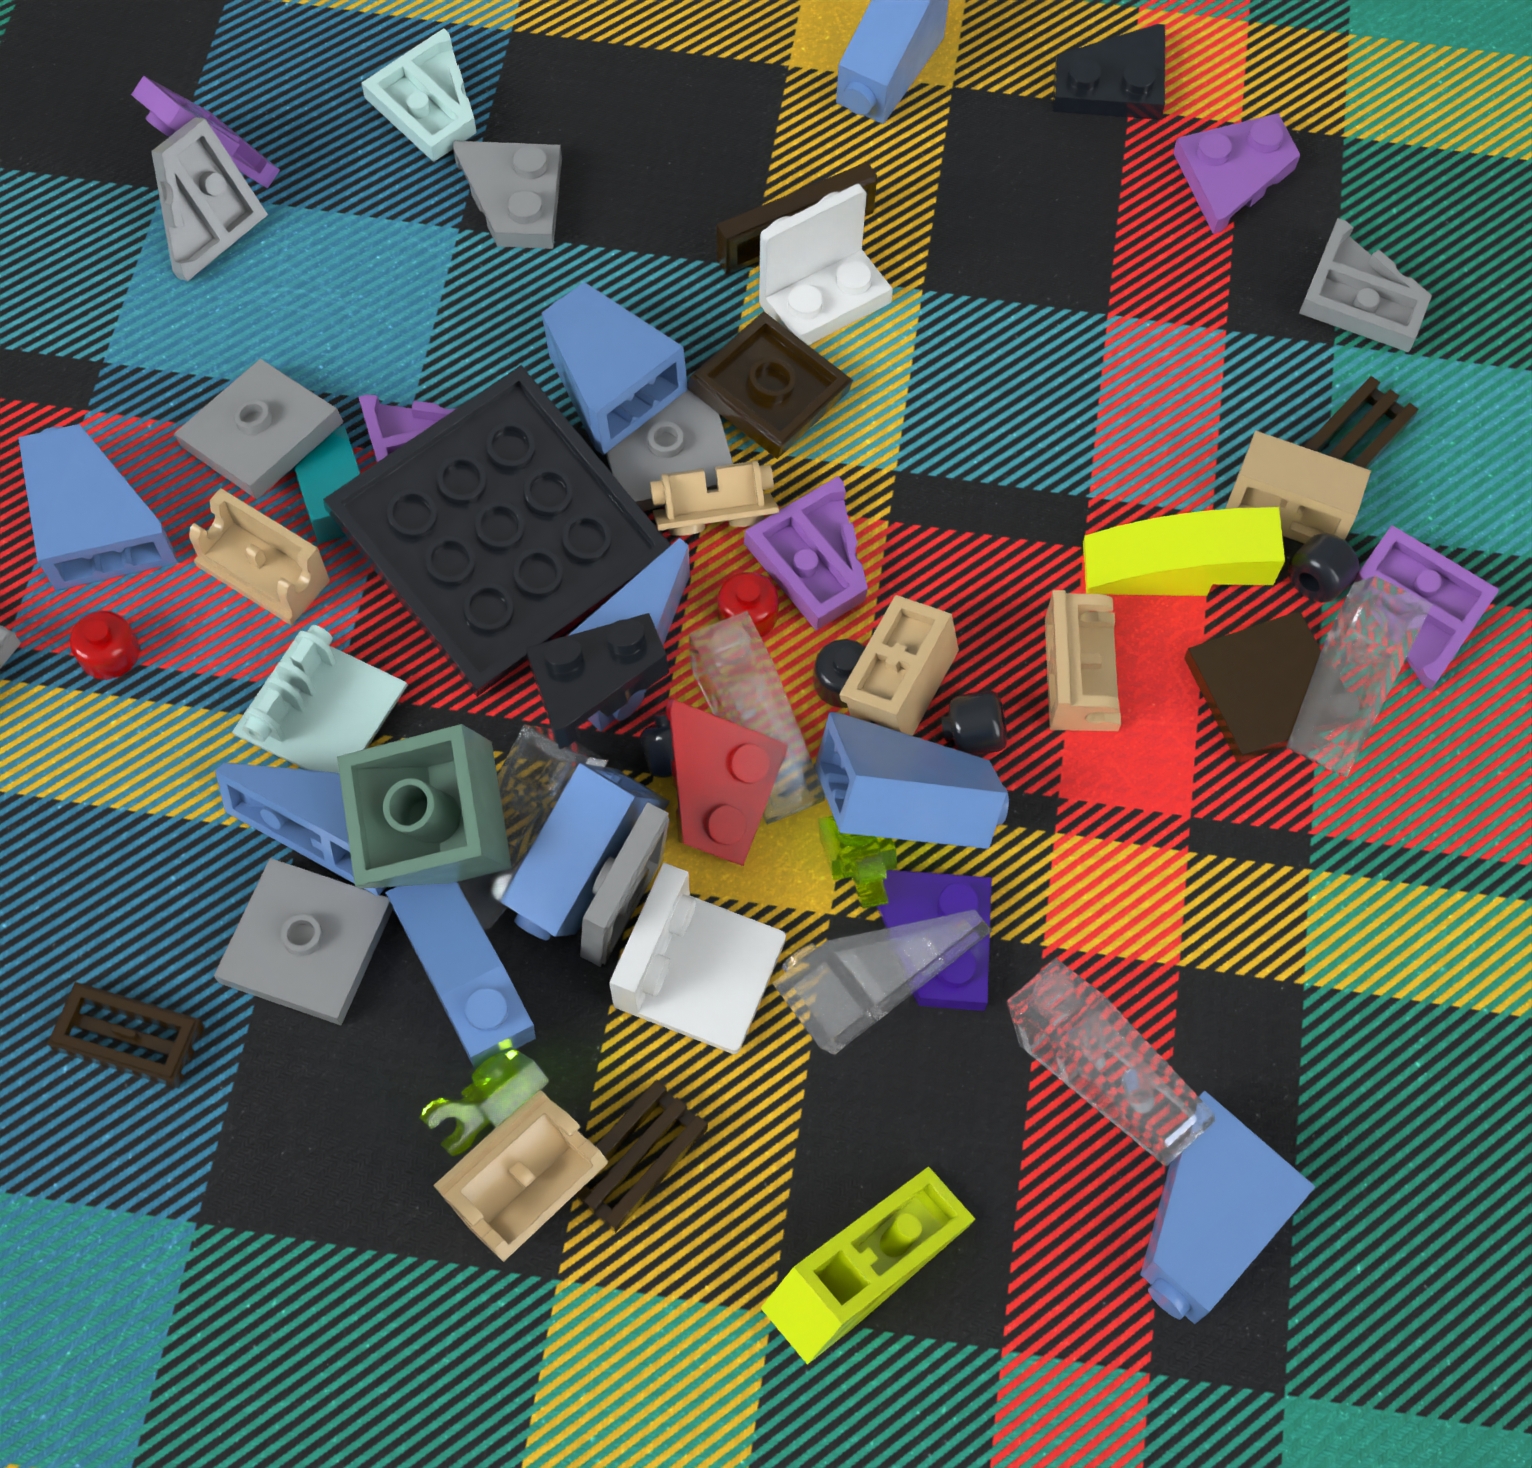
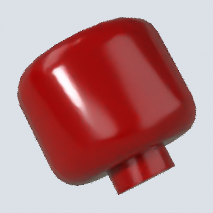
[718,572,778,640]
[69,610,140,680]

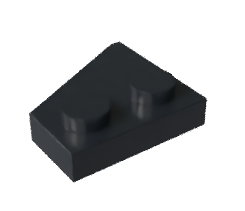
[1053,24,1165,120]
[526,613,669,749]

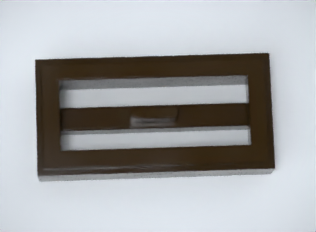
[1304,376,1419,469]
[47,982,205,1089]
[574,1079,708,1233]

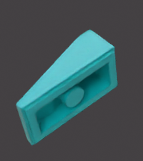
[294,426,360,544]

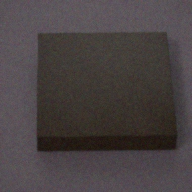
[687,311,853,459]
[1184,611,1356,764]

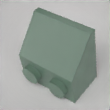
[337,724,512,889]

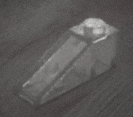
[1286,576,1433,777]
[689,611,825,825]
[457,724,608,929]
[773,910,992,1055]
[1007,958,1215,1166]

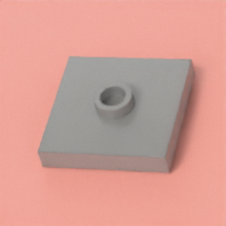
[174,359,343,499]
[606,390,733,511]
[580,802,670,967]
[214,858,393,1025]

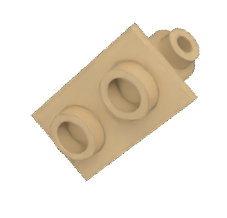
[650,460,779,536]

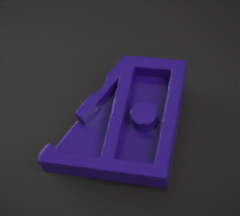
[864,868,992,1011]

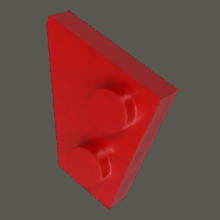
[666,699,789,866]

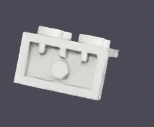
[759,184,893,345]
[609,862,786,1054]

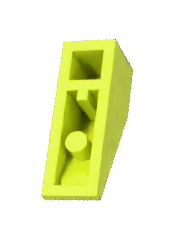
[761,1166,975,1365]

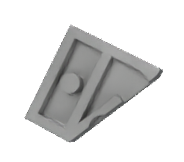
[152,117,268,281]
[453,141,562,249]
[1299,218,1432,352]

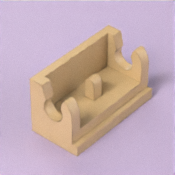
[1225,430,1371,543]
[189,488,330,626]
[1045,590,1121,731]
[839,595,959,736]
[433,1089,609,1262]

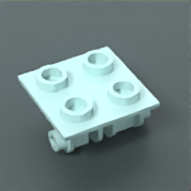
[232,625,408,773]

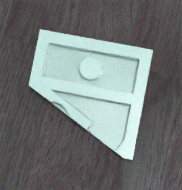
[361,28,477,162]

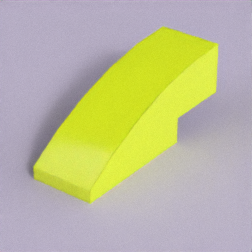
[1083,507,1285,596]

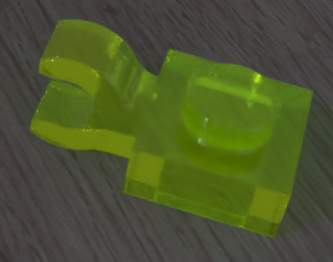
[818,816,897,909]
[419,1048,549,1156]

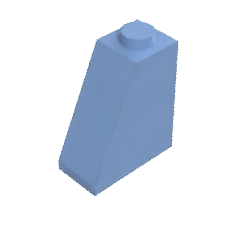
[836,0,949,124]
[542,282,688,455]
[18,424,177,591]
[814,712,1009,849]
[500,763,670,940]
[1140,1091,1315,1324]

